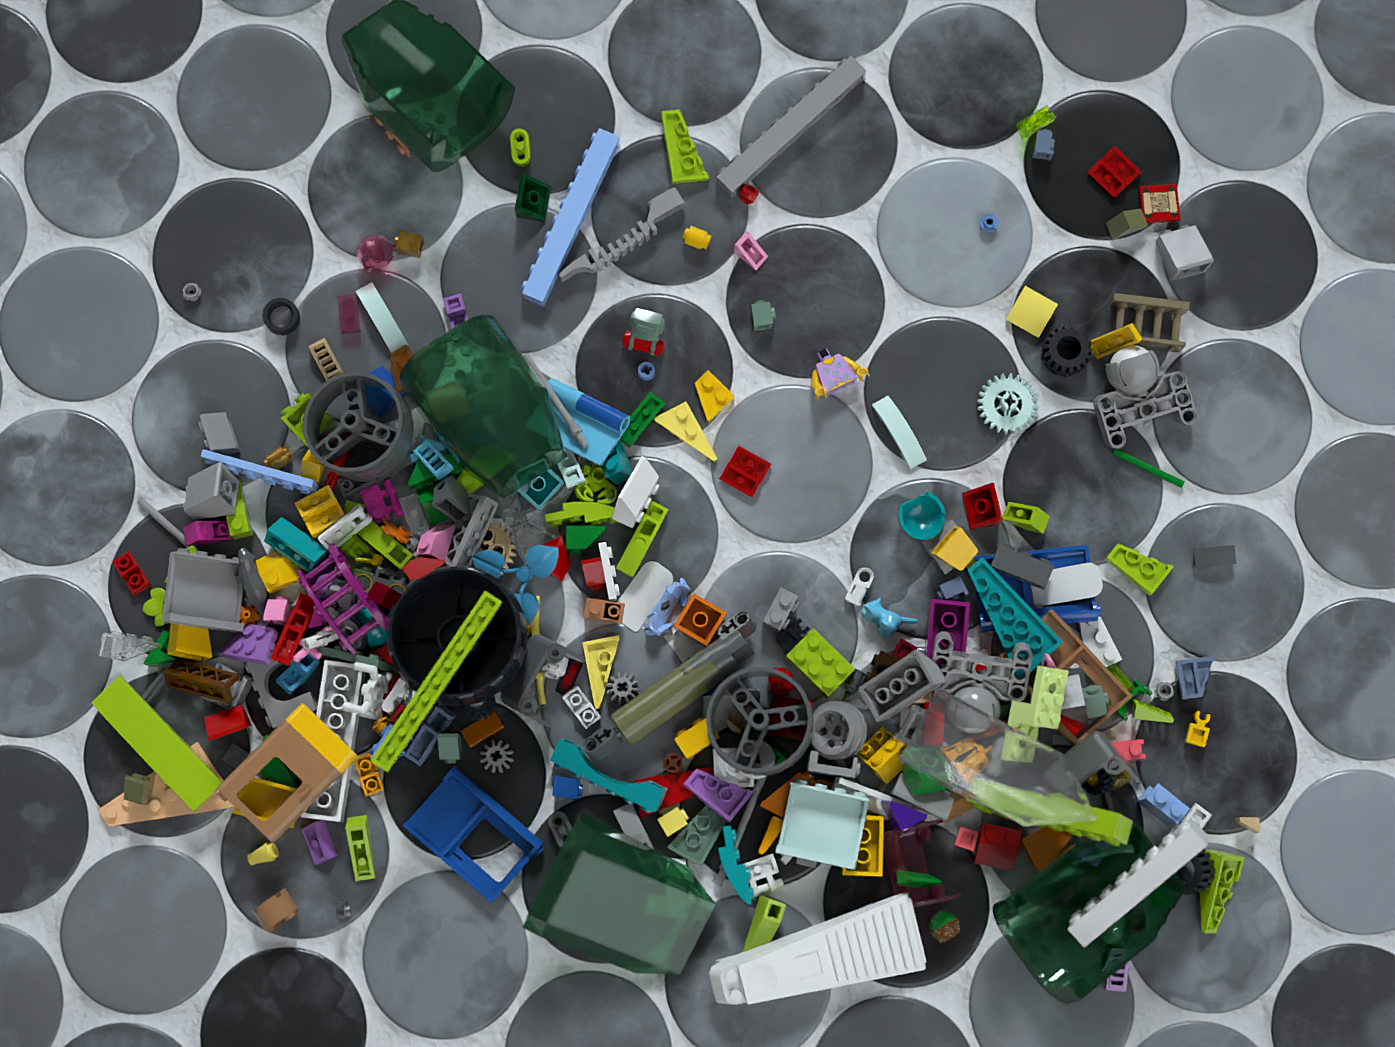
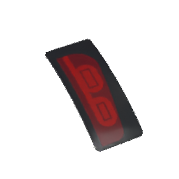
[555,658,583,695]

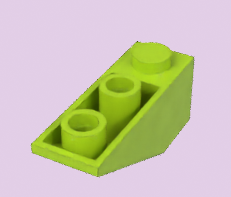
[743,896,786,952]

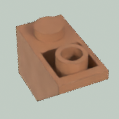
[584,598,625,623]

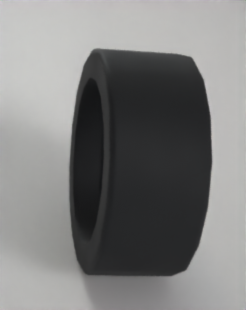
[262,298,301,336]

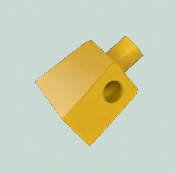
[931,526,978,571]

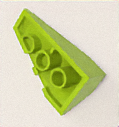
[1200,850,1245,933]

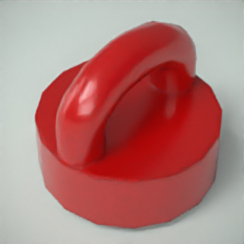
[739,184,759,205]

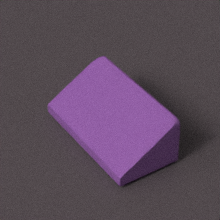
[301,820,337,865]

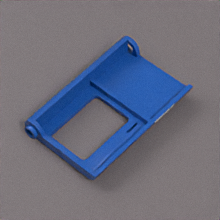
[973,545,1101,633]

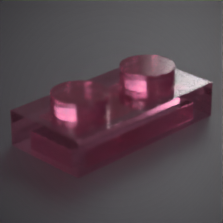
[337,293,361,334]

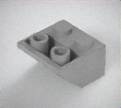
[198,412,240,456]

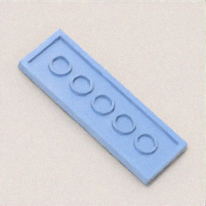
[201,449,320,495]

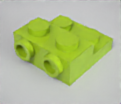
[279,393,335,447]

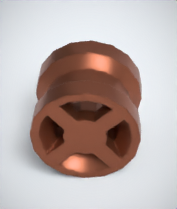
[663,753,683,774]

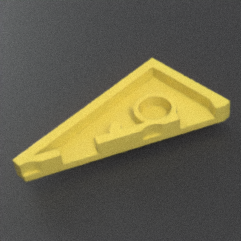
[654,402,717,462]
[582,635,620,709]

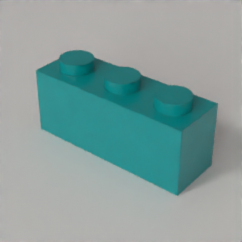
[264,517,328,573]

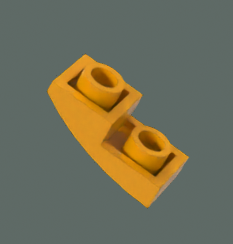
[354,752,385,796]

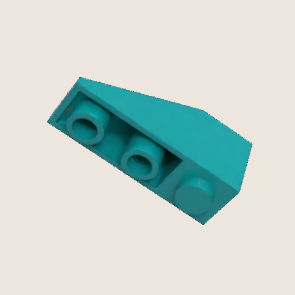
[603,439,632,485]

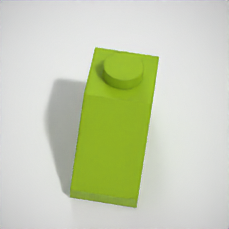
[1002,502,1050,534]

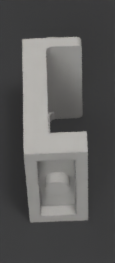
[806,751,860,780]

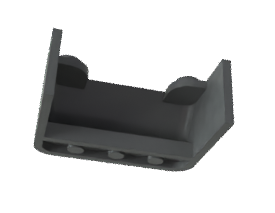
[501,634,586,728]
[1041,731,1140,803]

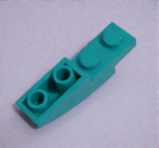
[718,826,755,905]

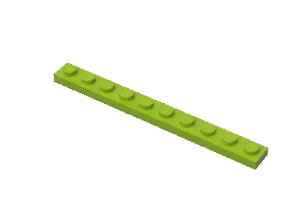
[370,591,502,772]

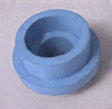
[980,214,999,232]

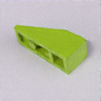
[226,480,254,540]
[346,815,375,881]

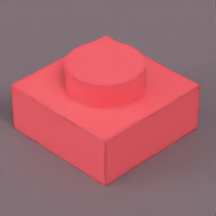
[954,826,979,851]

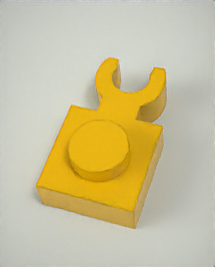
[1185,711,1210,748]

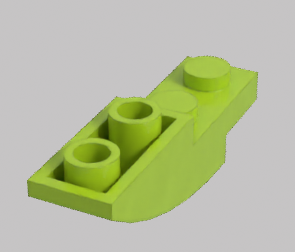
[616,501,669,578]
[545,502,618,527]
[357,521,416,573]

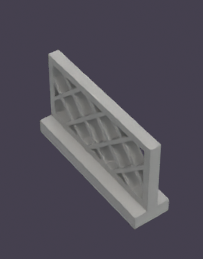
[444,492,498,568]

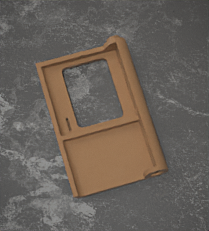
[998,609,1132,747]

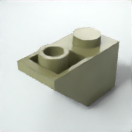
[124,773,154,806]

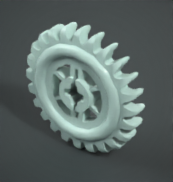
[977,373,1039,435]

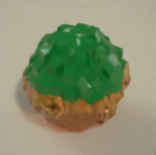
[929,910,961,943]

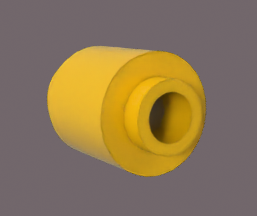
[682,226,711,250]

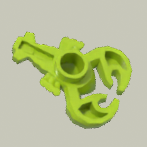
[574,462,617,505]

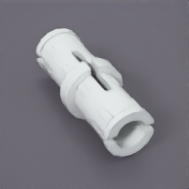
[302,629,340,651]

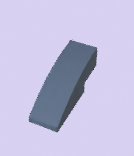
[404,704,457,766]

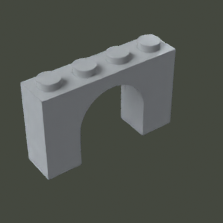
[244,643,318,729]

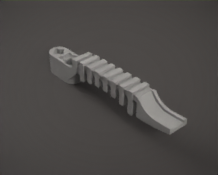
[559,188,686,283]

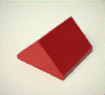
[962,483,1003,530]
[205,704,253,741]

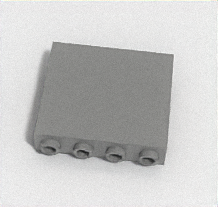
[162,548,244,633]

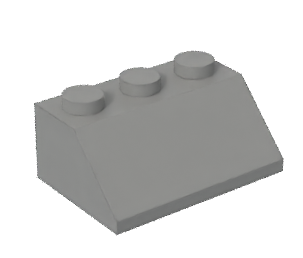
[890,773,954,820]

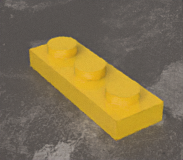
[1090,323,1142,359]

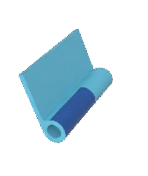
[525,378,630,466]

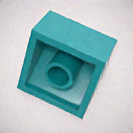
[508,455,565,510]

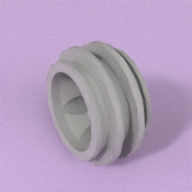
[810,701,867,760]

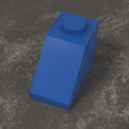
[552,776,583,800]

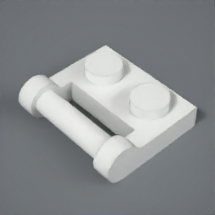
[382,678,411,715]

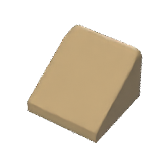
[1235,817,1260,833]

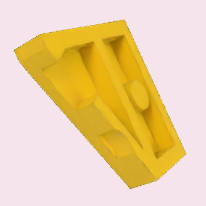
[695,370,735,422]

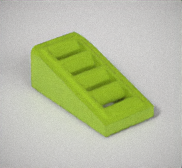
[1131,699,1174,723]

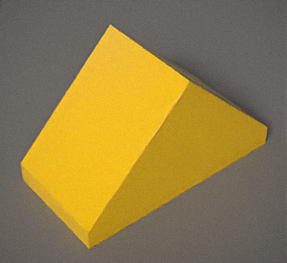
[300,449,325,486]

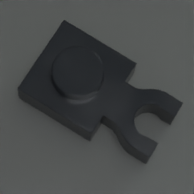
[775,618,810,653]

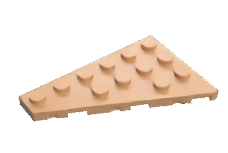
[98,742,234,827]

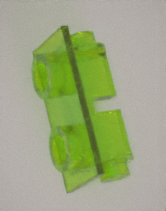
[1016,105,1056,140]

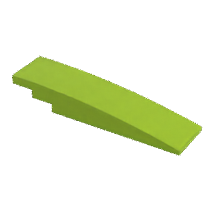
[91,675,222,812]

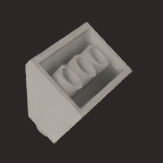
[859,649,946,722]

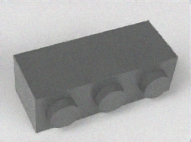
[991,544,1054,590]

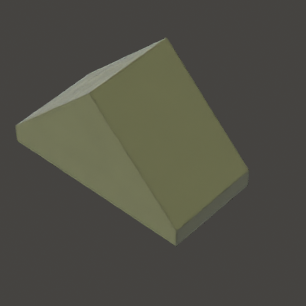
[1106,209,1148,241]

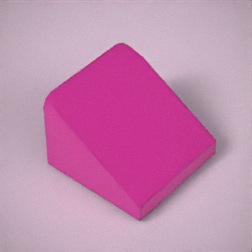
[308,610,326,630]

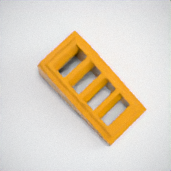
[758,816,784,855]

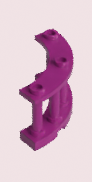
[297,543,390,654]

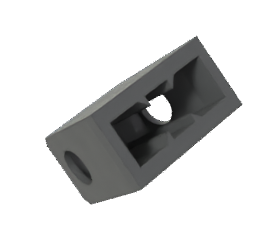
[433,475,471,523]

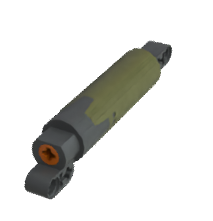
[582,611,757,762]

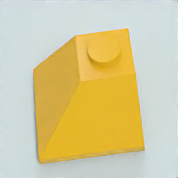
[256,550,305,595]

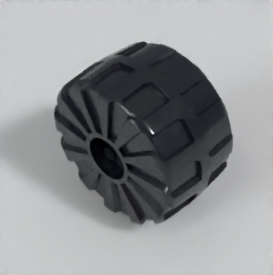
[387,565,528,706]

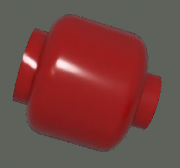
[767,667,793,696]

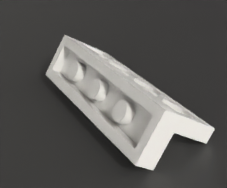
[831,777,913,817]

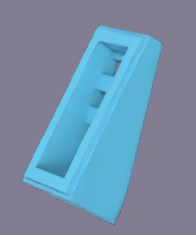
[413,439,454,481]

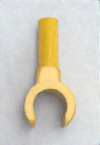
[355,554,383,567]

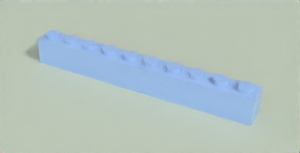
[521,128,620,307]

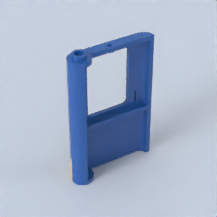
[403,766,544,903]

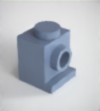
[1032,129,1055,160]
[936,576,968,601]

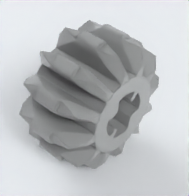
[606,671,639,705]
[480,740,513,773]

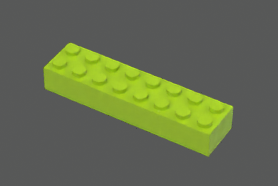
[966,778,1133,846]

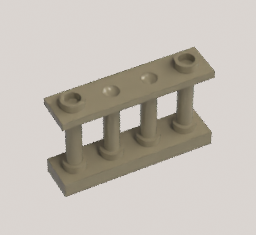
[1110,293,1190,352]

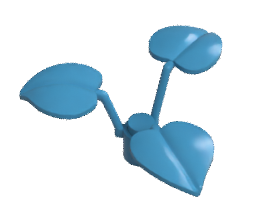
[472,545,559,626]

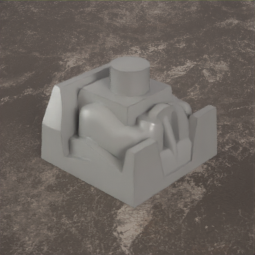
[201,663,253,709]

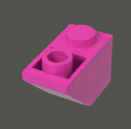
[183,521,231,546]

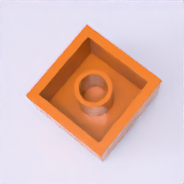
[674,593,727,648]

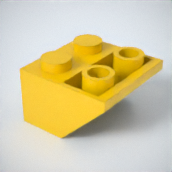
[856,726,908,784]

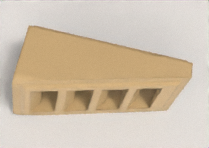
[308,338,343,381]

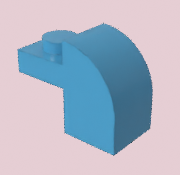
[276,653,320,694]

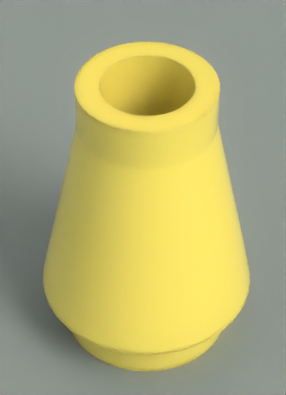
[247,842,279,865]

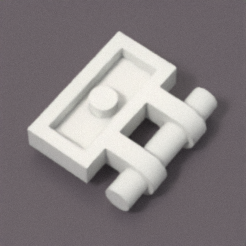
[744,854,784,898]

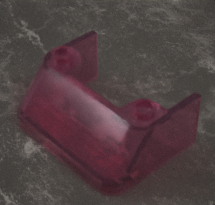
[883,819,961,908]

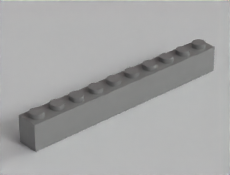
[716,56,866,198]

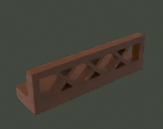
[163,659,239,703]

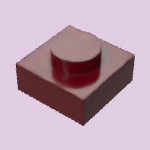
[891,638,918,659]

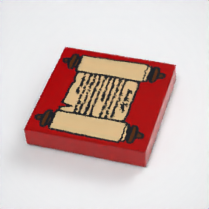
[1139,184,1181,224]

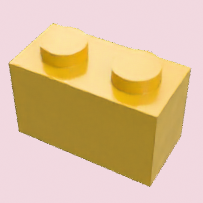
[674,717,720,760]

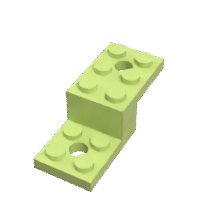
[1001,666,1069,763]

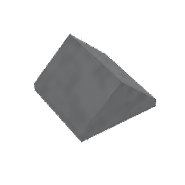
[1061,674,1088,723]

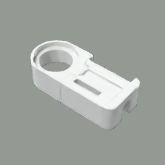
[845,568,874,607]

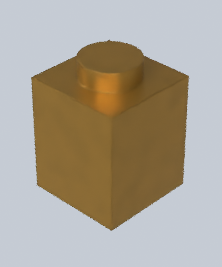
[394,231,424,258]

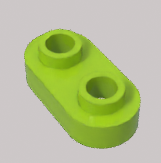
[510,128,531,166]

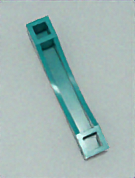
[550,738,668,813]

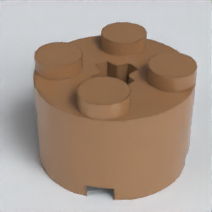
[252,888,298,933]

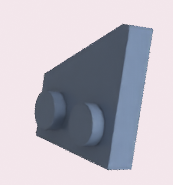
[1175,656,1214,700]

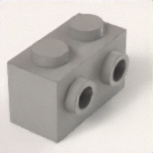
[762,587,799,633]

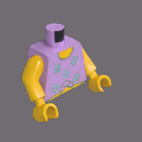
[811,348,870,401]

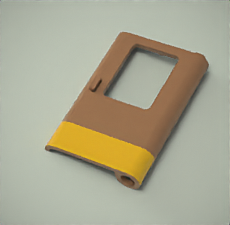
[216,703,358,843]

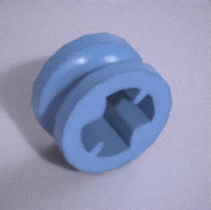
[638,362,655,381]

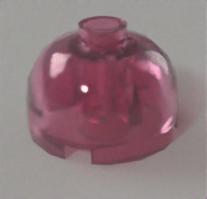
[357,234,396,272]

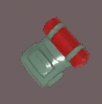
[622,308,665,356]

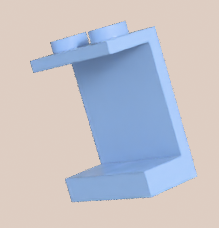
[1137,783,1190,826]

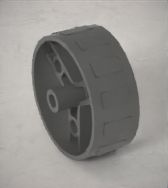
[303,372,414,481]
[706,667,814,776]

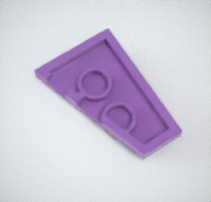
[683,769,754,823]

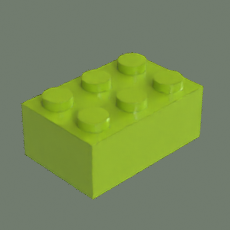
[785,628,855,699]

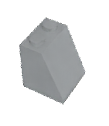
[1156,225,1214,282]
[183,462,239,520]

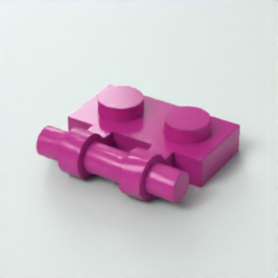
[360,480,403,525]

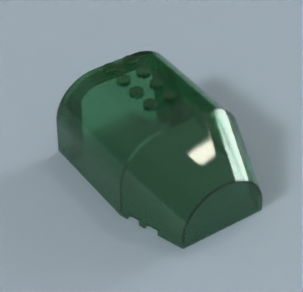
[341,0,516,173]
[399,315,567,499]
[992,823,1187,1004]

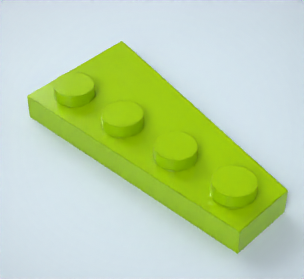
[660,110,709,184]

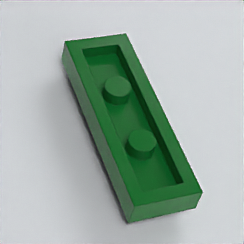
[620,392,665,448]

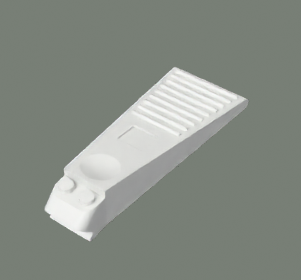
[709,892,926,1005]

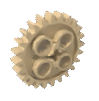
[459,520,518,576]

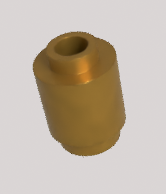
[263,446,292,470]

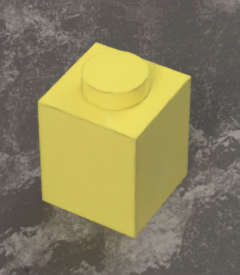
[657,807,689,837]

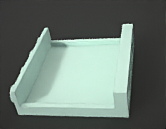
[776,779,870,870]

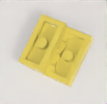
[1006,286,1058,338]

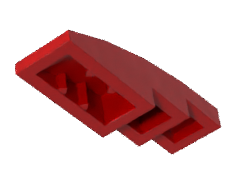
[271,593,315,666]

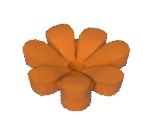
[240,604,262,628]

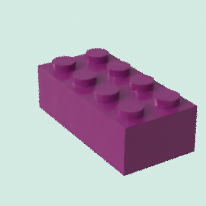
[924,599,970,665]

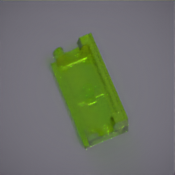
[341,535,374,564]

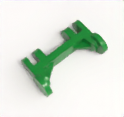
[1110,679,1153,721]

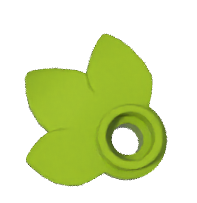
[142,588,167,627]

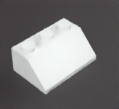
[612,456,660,528]

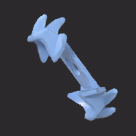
[644,578,690,636]

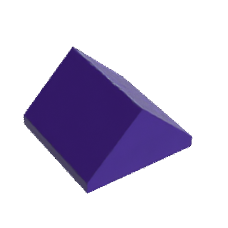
[881,800,928,831]

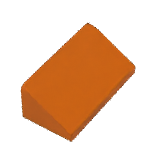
[461,711,504,748]

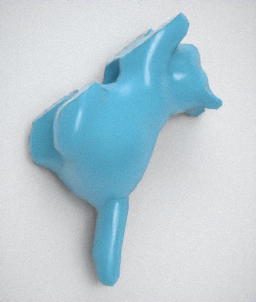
[861,597,918,638]

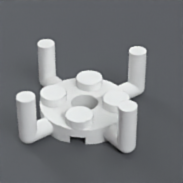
[343,662,393,720]

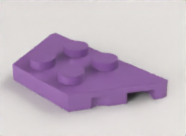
[217,624,278,665]

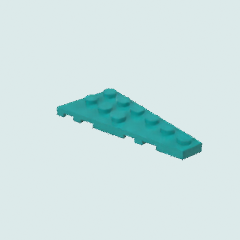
[968,557,1063,676]

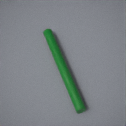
[1112,448,1185,488]

